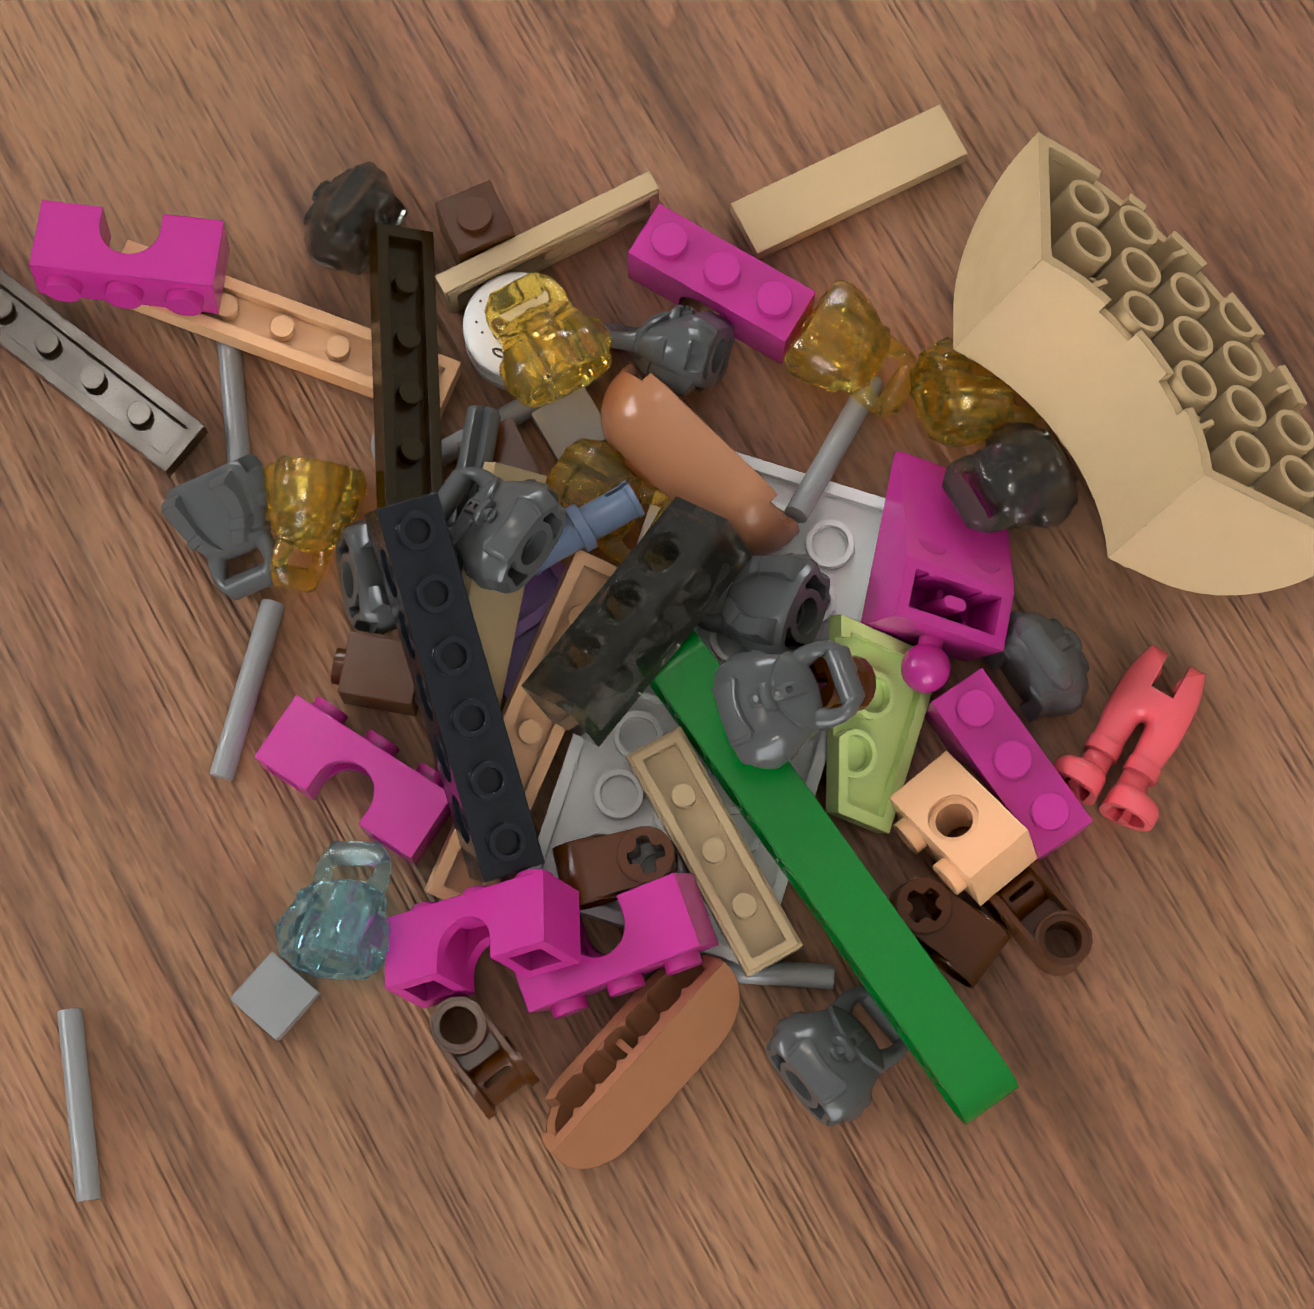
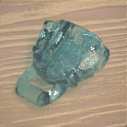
[274,841,391,980]

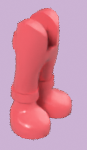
[1053,645,1206,832]

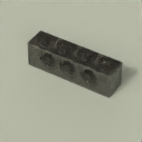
[521,496,753,747]

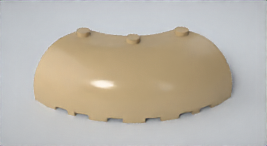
[953,132,1314,595]

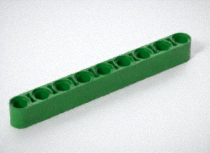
[638,628,1019,1125]

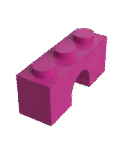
[29,200,230,316]
[628,204,816,365]
[925,668,1093,862]
[254,695,451,866]
[385,869,581,1008]
[514,873,719,1020]

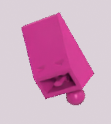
[861,451,1014,693]

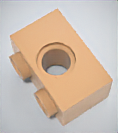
[889,751,1038,906]

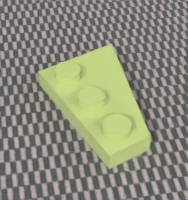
[826,614,932,834]

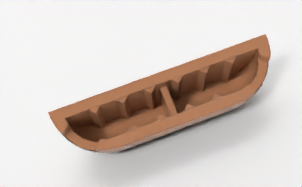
[600,363,800,558]
[541,954,740,1169]

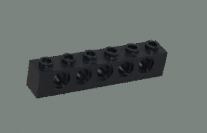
[364,492,545,882]

